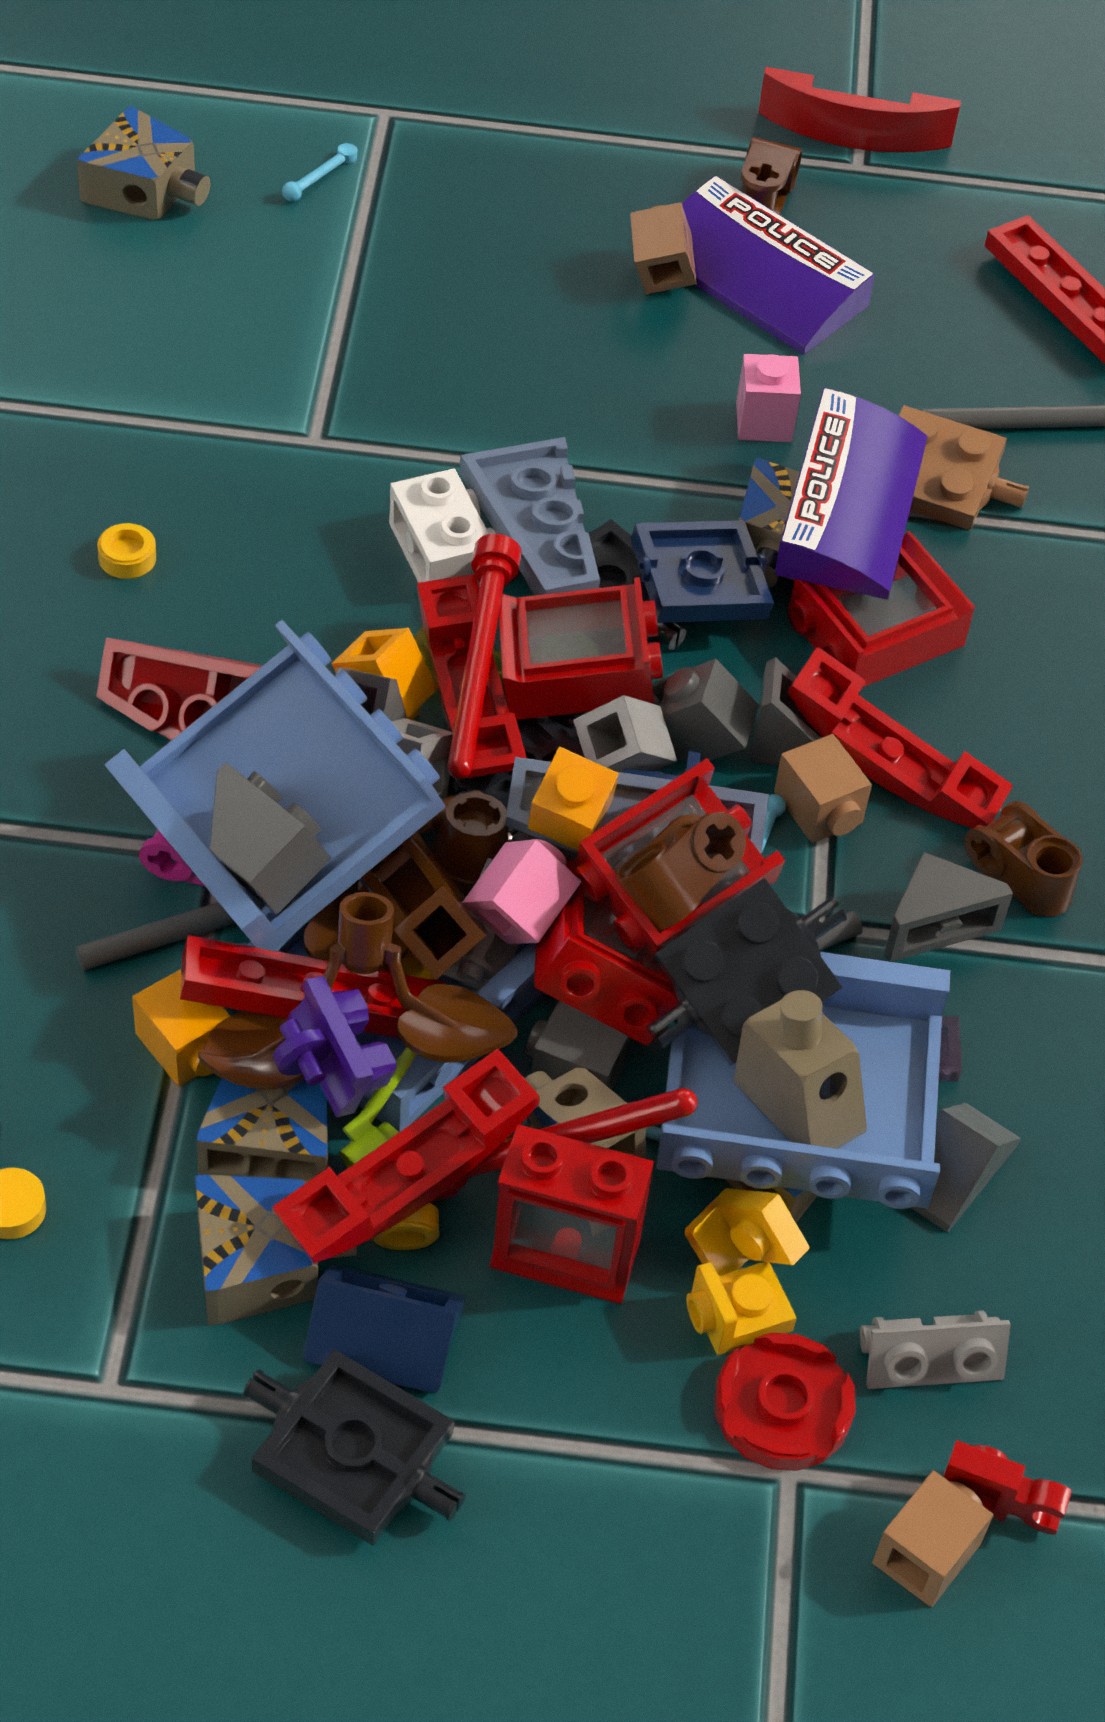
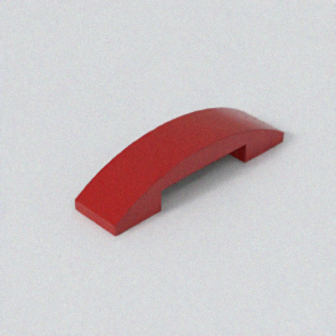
[758,67,961,153]
[417,574,527,778]
[787,646,1013,828]
[272,1049,540,1263]

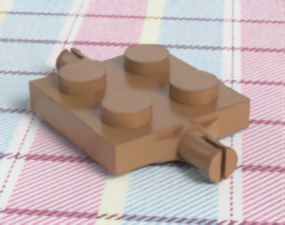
[899,405,1030,530]

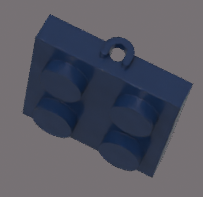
[631,520,774,623]

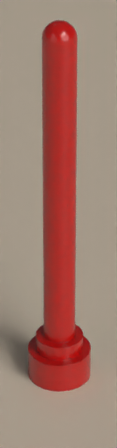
[447,534,522,779]
[429,1088,698,1203]

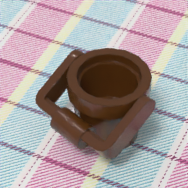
[412,791,512,896]

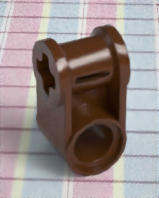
[740,137,802,215]
[964,801,1083,917]
[616,812,746,931]

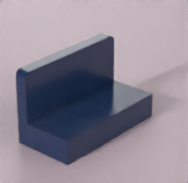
[303,1263,466,1393]

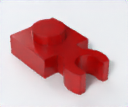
[942,1440,1072,1535]

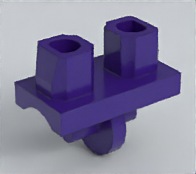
[273,976,397,1117]

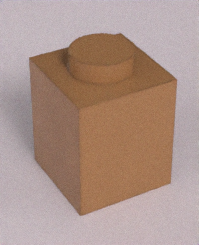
[630,202,697,294]
[774,734,872,843]
[872,1470,994,1608]

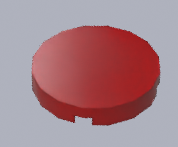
[714,1333,856,1471]

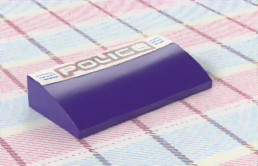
[682,175,875,355]
[775,387,928,600]

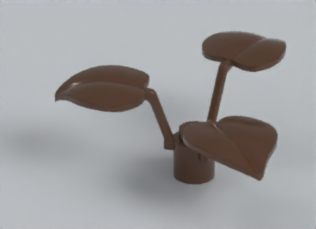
[198,880,518,1089]

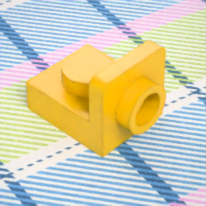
[685,1188,810,1276]
[686,1262,797,1356]

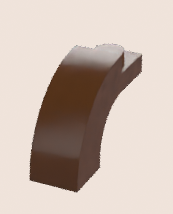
[361,835,487,979]

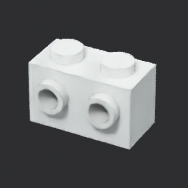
[389,468,496,586]

